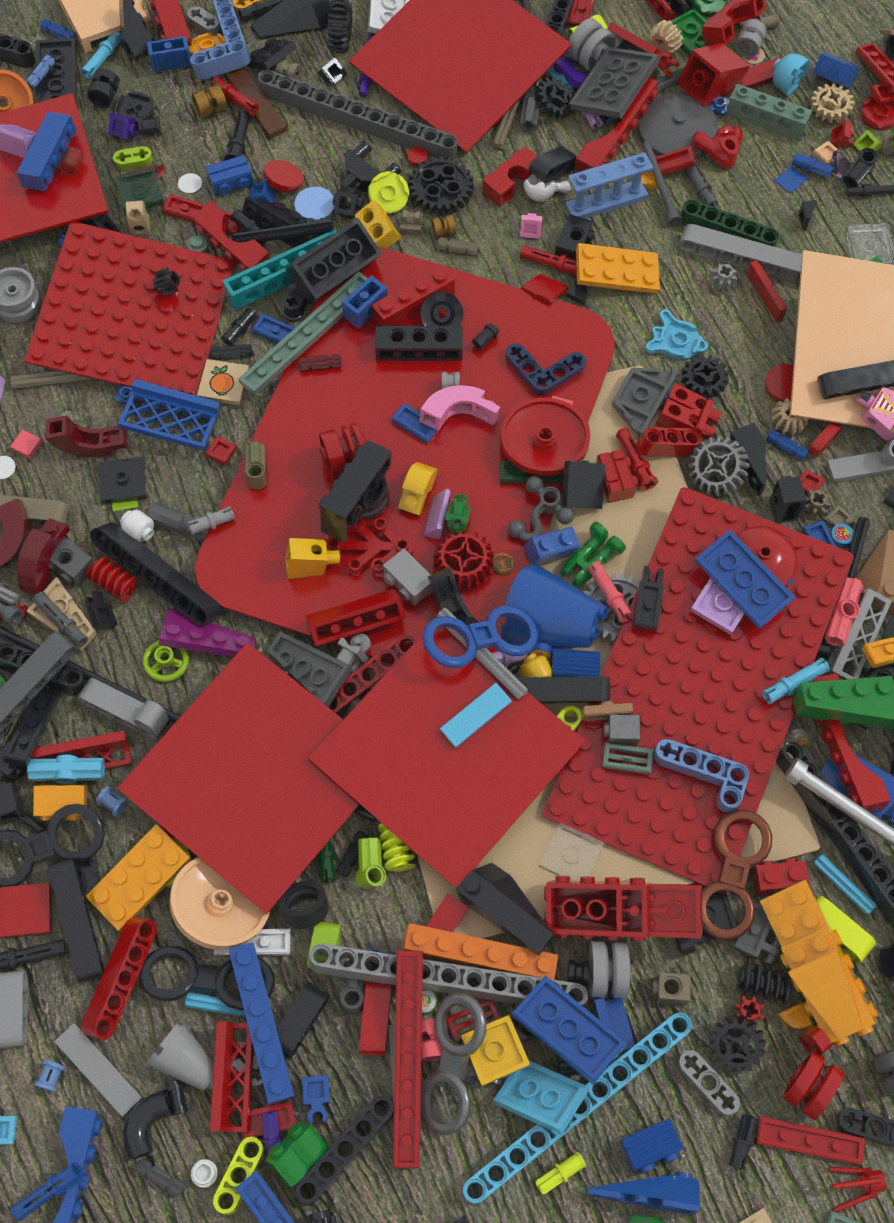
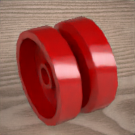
[782,1050,845,1121]

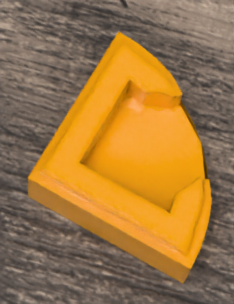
[641,171,657,189]
[778,1003,814,1030]

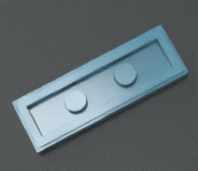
[440,683,512,749]

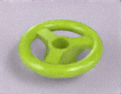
[143,640,189,682]

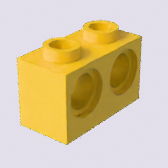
[355,200,401,249]

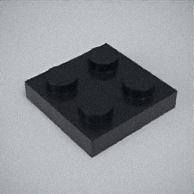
[247,38,297,70]

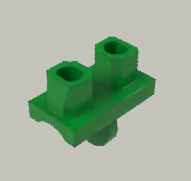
[445,494,472,533]

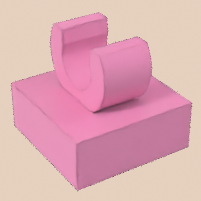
[520,213,542,239]

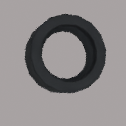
[279,881,329,929]

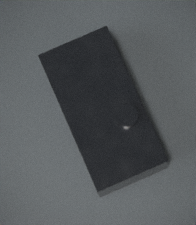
[285,218,382,305]

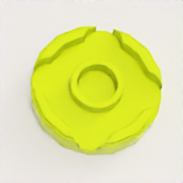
[368,171,409,214]

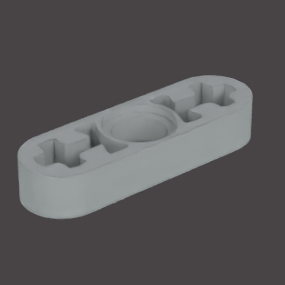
[678,1050,740,1116]

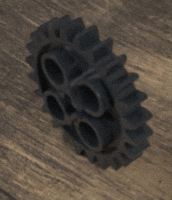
[408,156,474,215]

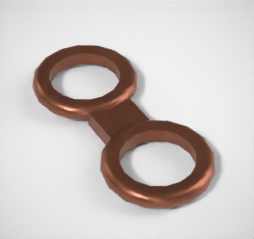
[702,809,773,940]

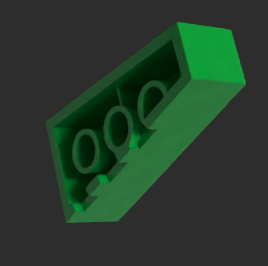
[792,676,894,731]

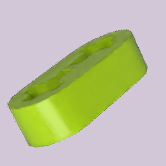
[113,146,153,171]

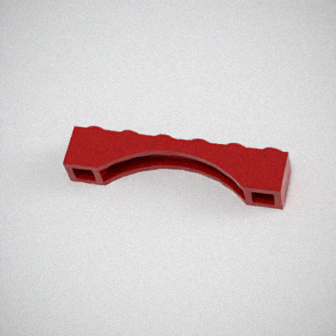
[575,77,659,172]
[810,673,891,813]

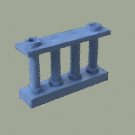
[565,152,654,219]

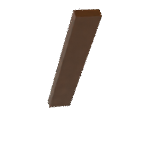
[224,67,287,139]

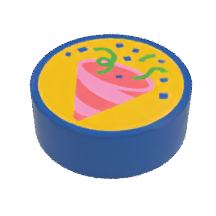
[529,642,553,661]

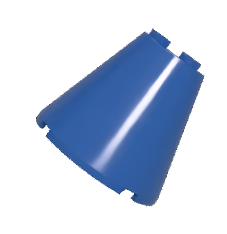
[502,563,608,648]

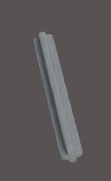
[437,608,527,699]

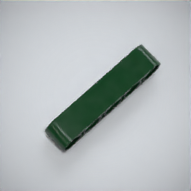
[681,199,779,247]

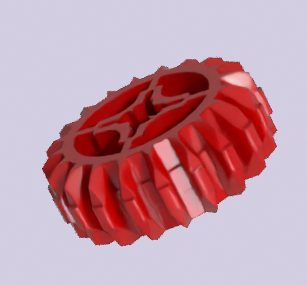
[433,529,495,590]

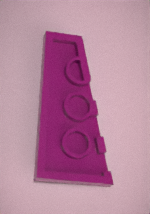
[159,608,256,657]

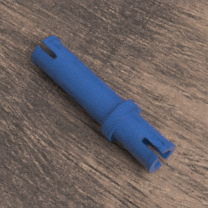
[11,1162,83,1221]

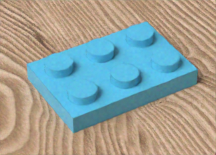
[494,1061,588,1135]

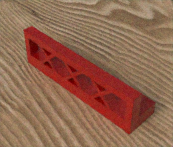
[31,731,132,784]
[210,1021,254,1132]

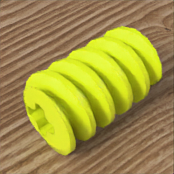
[378,823,416,872]

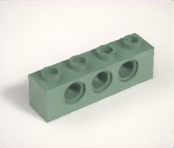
[726,84,812,141]

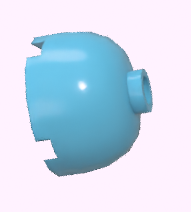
[772,53,811,96]

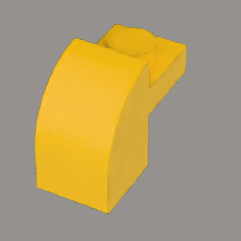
[398,462,438,515]

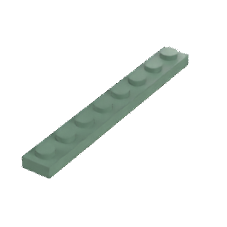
[239,272,368,396]

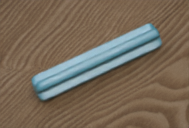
[813,855,876,915]
[185,992,246,1018]

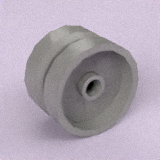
[567,18,616,72]
[0,267,41,323]
[588,940,631,998]

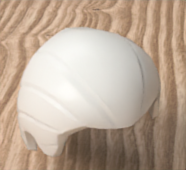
[524,174,571,202]

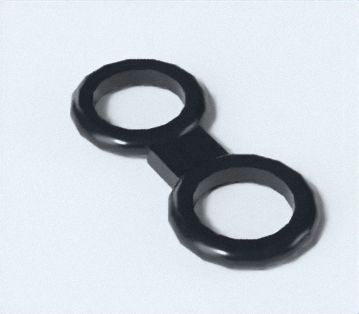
[0,803,105,888]
[139,946,275,1010]

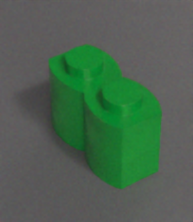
[265,1121,329,1187]

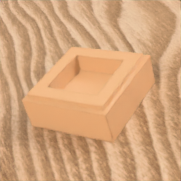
[813,141,842,165]

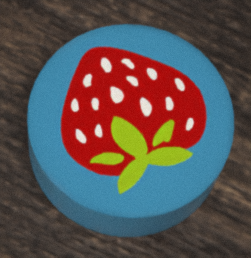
[830,524,854,547]

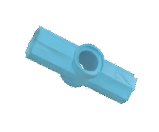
[27,755,105,785]

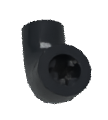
[123,1090,172,1161]

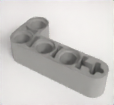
[77,678,169,740]

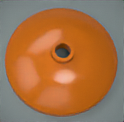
[0,70,33,113]

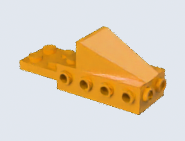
[760,880,879,1047]

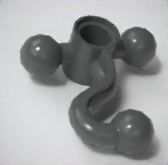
[507,476,574,542]

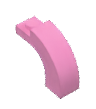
[419,385,500,431]

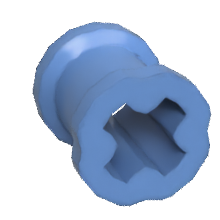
[96,786,129,817]
[33,1059,66,1093]

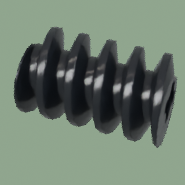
[735,961,792,1006]

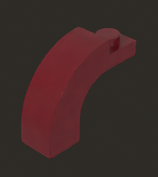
[45,415,128,457]
[0,499,30,568]

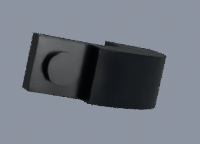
[428,567,479,626]

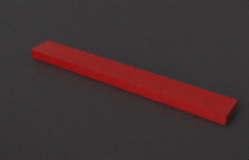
[393,950,423,1168]

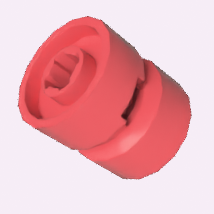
[421,1019,448,1062]

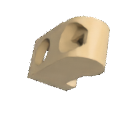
[126,201,150,236]

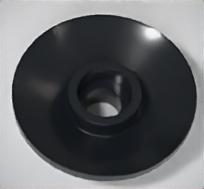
[421,292,464,327]

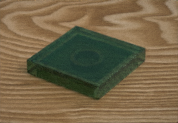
[114,168,164,214]

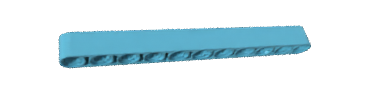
[463,1013,692,1205]

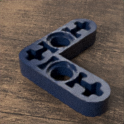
[506,343,586,396]

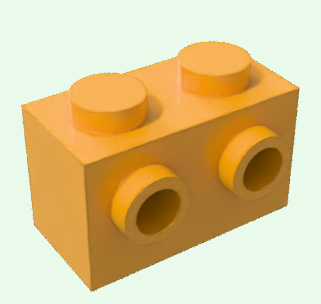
[34,785,87,820]

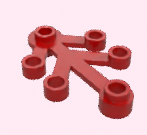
[326,517,414,574]

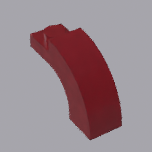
[17,518,70,596]

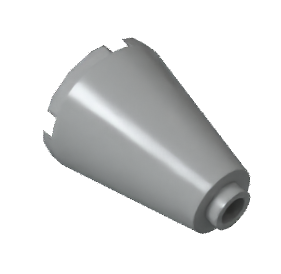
[146,1020,214,1091]

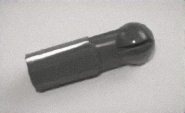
[520,80,541,133]
[147,502,210,542]

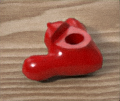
[692,124,743,169]

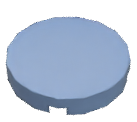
[294,187,334,220]

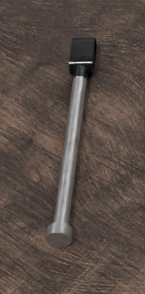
[784,758,894,847]

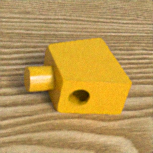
[285,538,340,579]

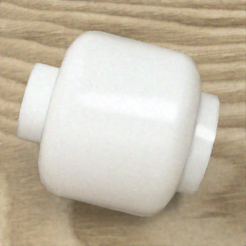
[120,510,154,543]

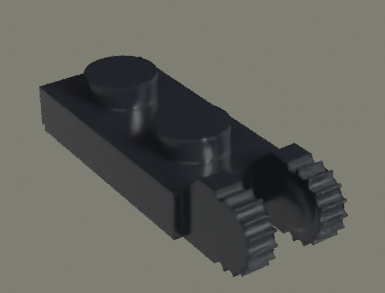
[633,565,664,631]

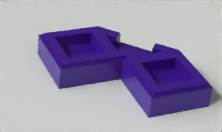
[554,56,588,89]

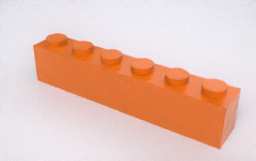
[401,923,558,980]

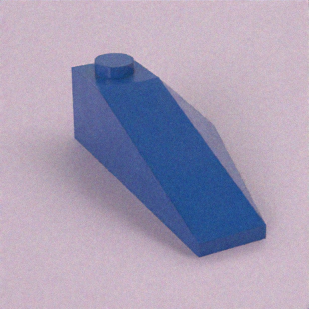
[586,1171,700,1215]

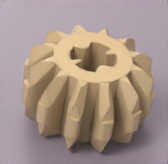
[649,20,683,54]
[771,398,808,436]

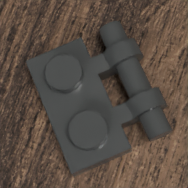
[733,902,782,967]

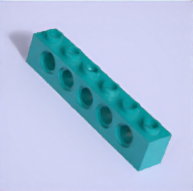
[222,229,336,311]

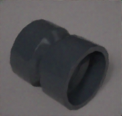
[87,68,120,108]

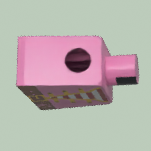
[856,387,894,441]

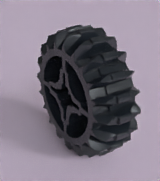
[327,0,353,53]

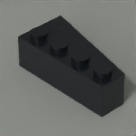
[319,440,392,543]

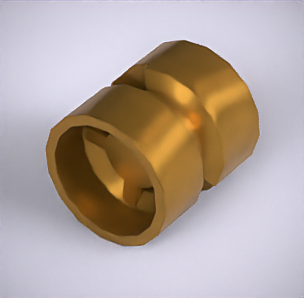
[191,84,227,118]

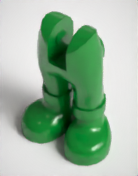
[560,522,626,588]

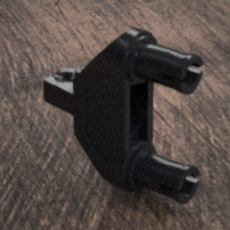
[340,140,401,192]

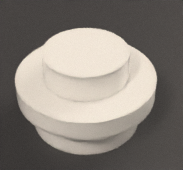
[191,1159,218,1188]

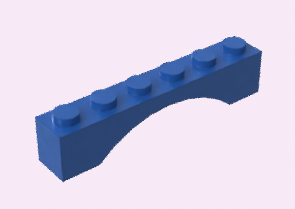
[228,942,294,1106]
[53,1106,103,1223]

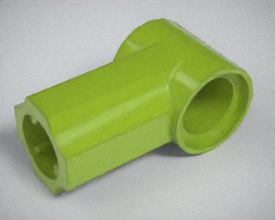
[356,838,386,889]

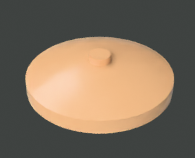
[169,857,270,950]

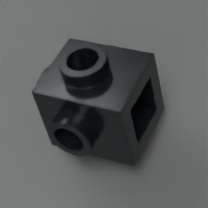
[333,186,364,218]

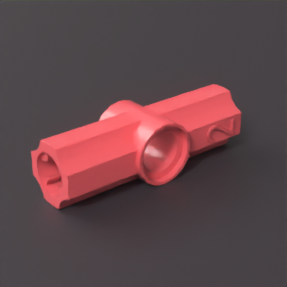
[824,577,864,647]

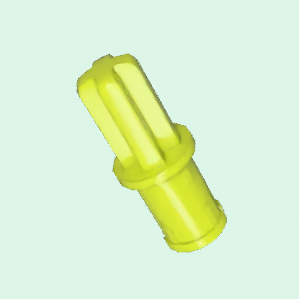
[535,1152,587,1194]

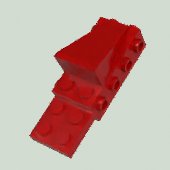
[544,876,702,941]

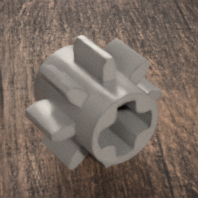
[711,264,737,290]

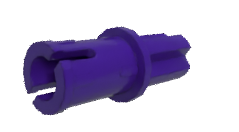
[261,1111,282,1168]

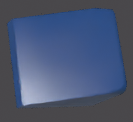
[249,180,277,205]

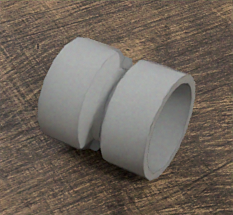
[734,19,767,58]

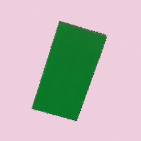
[671,8,742,58]

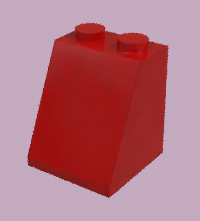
[677,43,750,107]

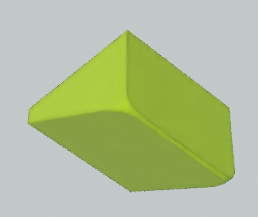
[853,129,883,152]

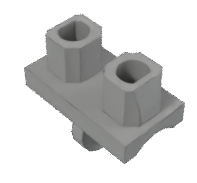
[336,633,371,673]

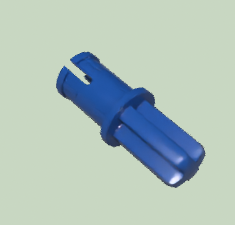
[792,152,833,178]

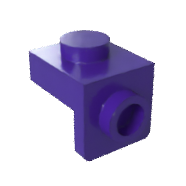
[108,113,137,140]

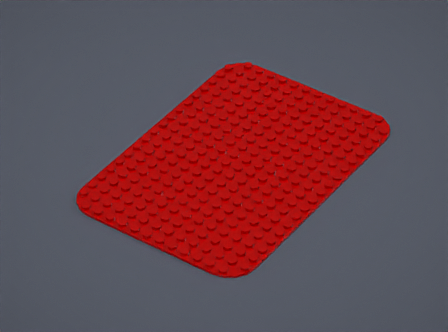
[195,247,615,665]

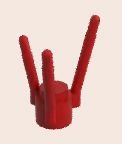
[829,1167,886,1213]

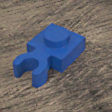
[302,1075,330,1124]

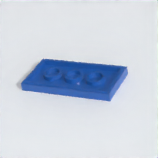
[694,529,795,630]
[512,976,627,1084]

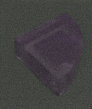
[832,150,851,180]

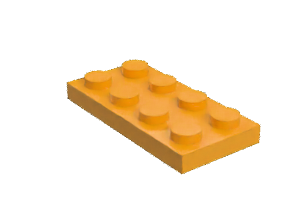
[576,243,660,294]
[85,824,192,932]

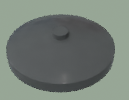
[638,94,718,159]

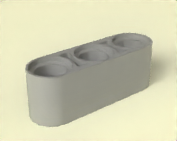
[0,970,28,1048]

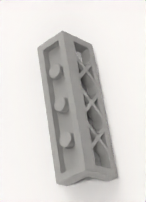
[824,588,892,680]

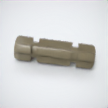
[437,237,478,256]

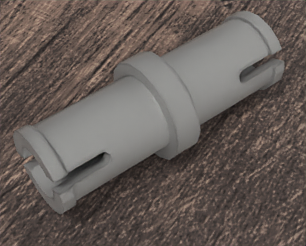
[187,506,235,535]

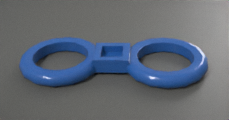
[422,606,538,668]

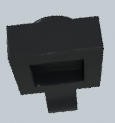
[85,590,118,629]

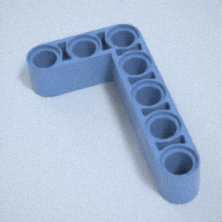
[190,0,250,80]

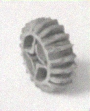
[688,436,750,496]

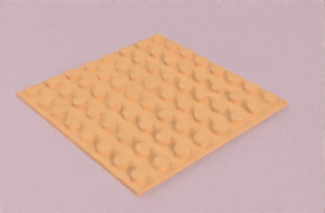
[790,250,894,428]

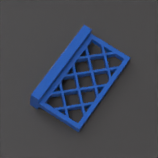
[118,379,220,451]

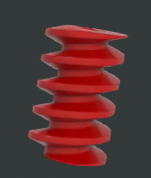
[85,557,137,604]

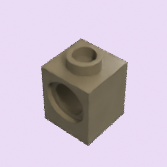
[652,972,690,1005]

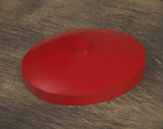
[501,398,591,476]

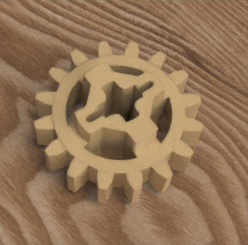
[810,83,855,123]

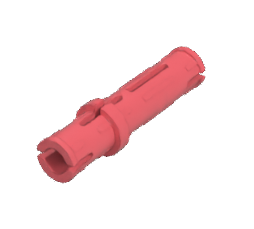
[588,561,633,622]

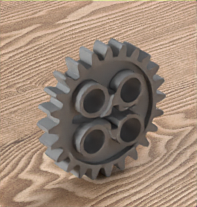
[584,572,641,645]

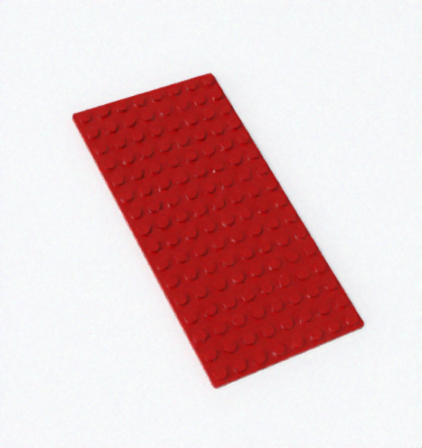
[543,487,854,893]

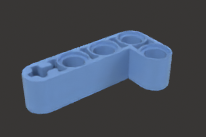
[653,739,749,813]

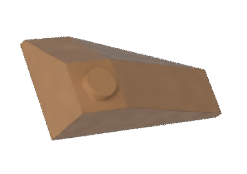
[856,529,894,615]

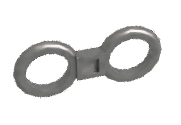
[421,992,487,1135]

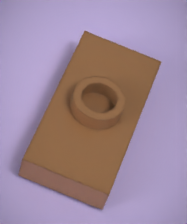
[582,701,633,722]

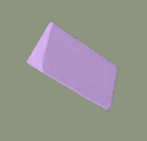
[424,489,451,539]

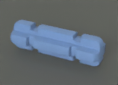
[26,55,55,89]

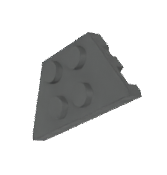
[612,368,679,437]

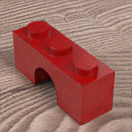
[483,146,538,207]

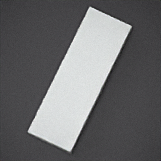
[214,929,291,956]

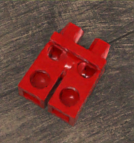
[655,383,722,441]

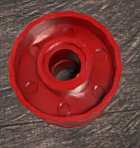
[319,422,366,479]

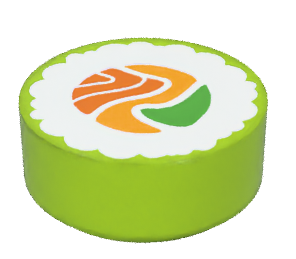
[422,990,437,1015]

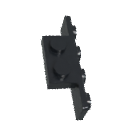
[242,197,312,248]

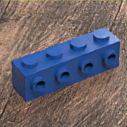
[17,111,76,191]

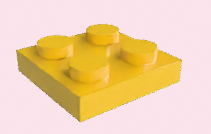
[461,1015,530,1087]

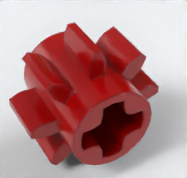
[733,996,765,1024]

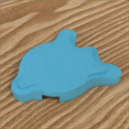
[645,309,708,360]

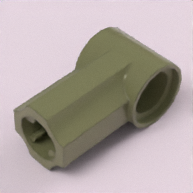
[245,442,267,490]

